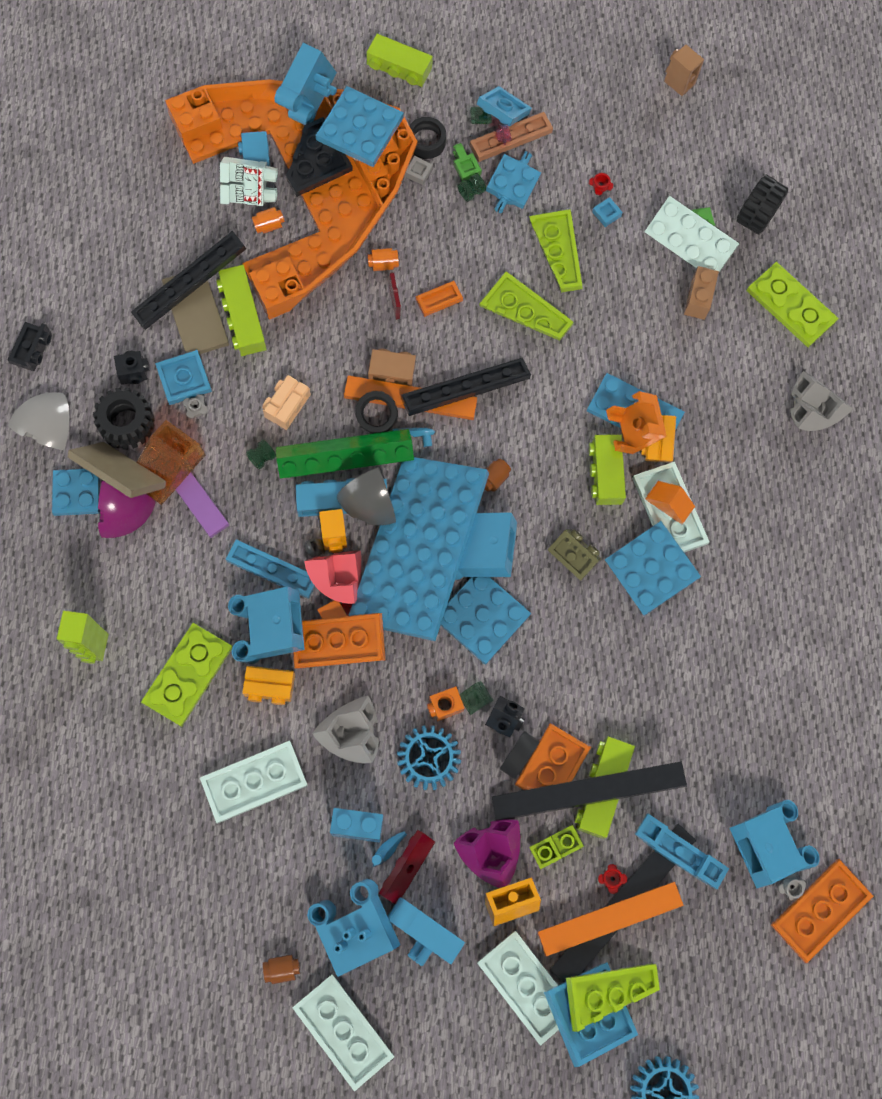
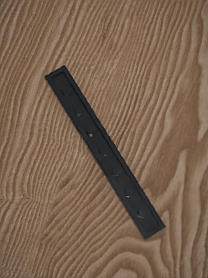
[492,761,687,820]
[550,823,696,983]

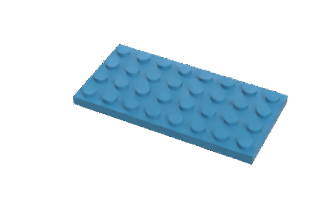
[349,457,489,641]

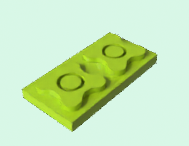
[746,261,839,348]
[141,623,233,727]

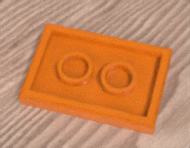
[515,723,591,790]

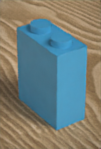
[330,808,384,843]

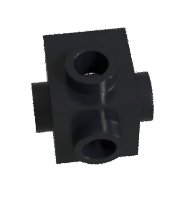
[114,350,150,385]
[485,696,525,738]

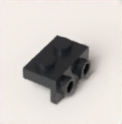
[7,322,52,371]

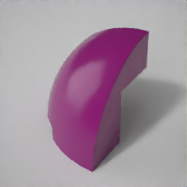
[98,481,156,538]
[454,820,520,888]

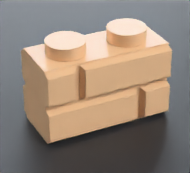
[262,375,311,430]

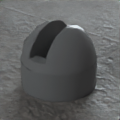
[305,538,324,557]

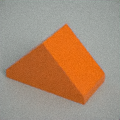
[645,481,695,525]

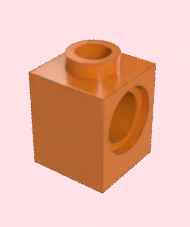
[427,686,465,722]

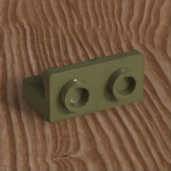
[548,529,602,581]

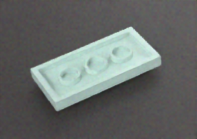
[645,196,739,272]
[632,461,709,553]
[200,741,308,824]
[477,931,559,1046]
[292,974,394,1091]

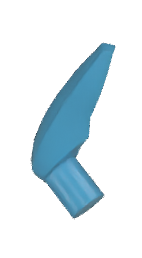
[393,428,435,447]
[372,831,407,867]

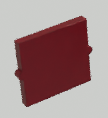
[389,273,401,320]

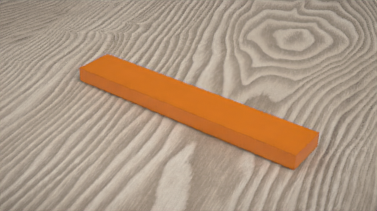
[344,375,477,420]
[537,882,684,956]

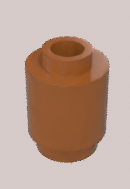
[484,459,511,492]
[263,954,300,984]

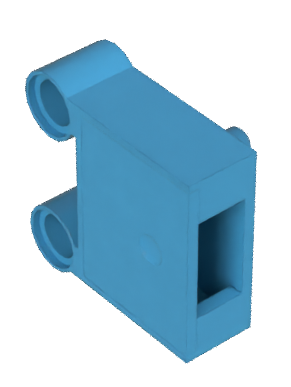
[274,43,337,125]
[455,513,517,580]
[228,586,305,664]
[730,800,820,888]
[307,879,400,977]
[388,897,465,966]

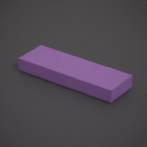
[172,472,229,538]

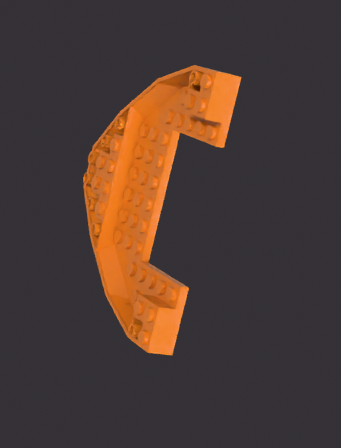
[165,79,417,320]

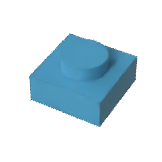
[592,197,623,227]

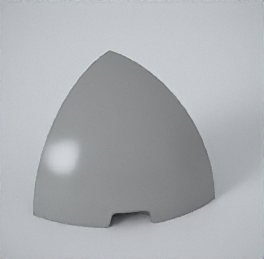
[790,371,853,431]
[8,392,69,450]
[312,696,379,763]

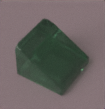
[470,107,492,124]
[459,681,494,715]

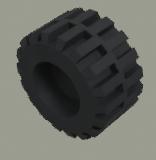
[737,174,788,235]
[93,388,155,450]

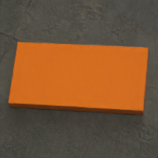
[293,613,385,669]
[771,859,874,963]

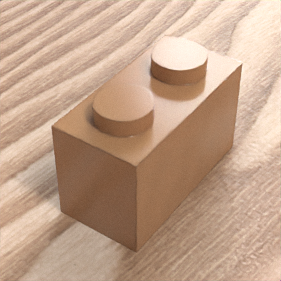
[664,44,704,96]
[684,266,719,320]
[368,349,416,386]

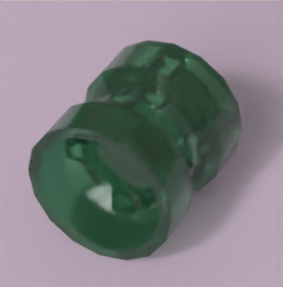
[457,173,486,202]
[245,439,276,470]

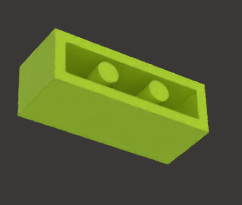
[366,34,433,87]
[589,435,626,505]

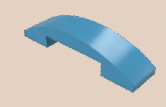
[635,813,729,889]

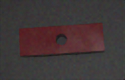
[379,829,435,904]

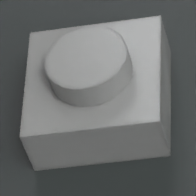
[405,156,433,185]

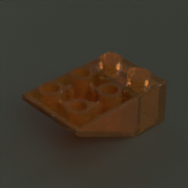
[137,420,206,505]

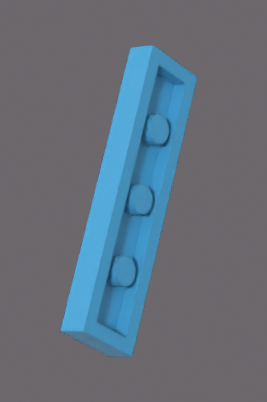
[226,540,315,599]

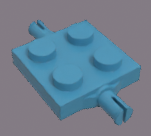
[486,151,541,213]

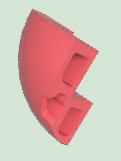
[304,550,362,604]

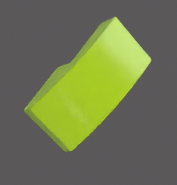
[529,825,584,870]

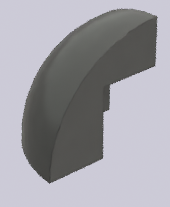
[337,467,396,526]

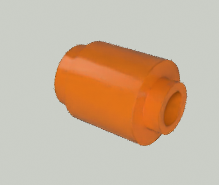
[252,207,285,234]
[368,248,399,271]

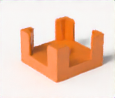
[606,391,667,454]

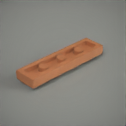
[470,112,553,162]

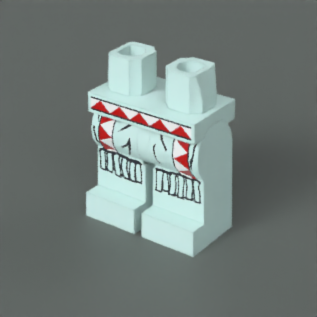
[220,157,278,206]

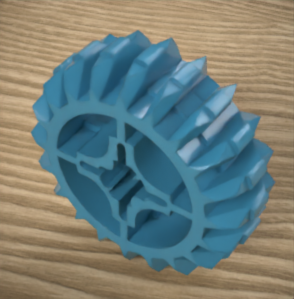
[397,725,461,791]
[630,1056,699,1099]

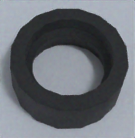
[410,117,446,159]
[355,391,398,434]
[500,731,540,779]

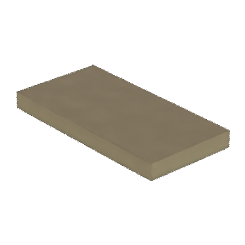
[162,275,229,354]
[68,442,166,498]

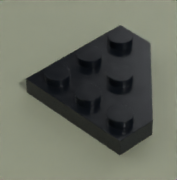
[286,117,353,197]

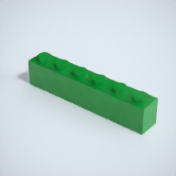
[276,429,414,479]

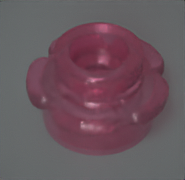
[495,124,512,145]

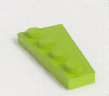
[529,209,583,293]
[479,271,574,341]
[566,964,660,1032]

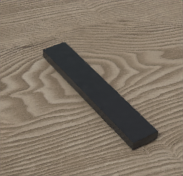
[131,230,247,330]
[401,357,531,416]

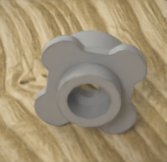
[183,394,208,419]
[778,874,806,901]

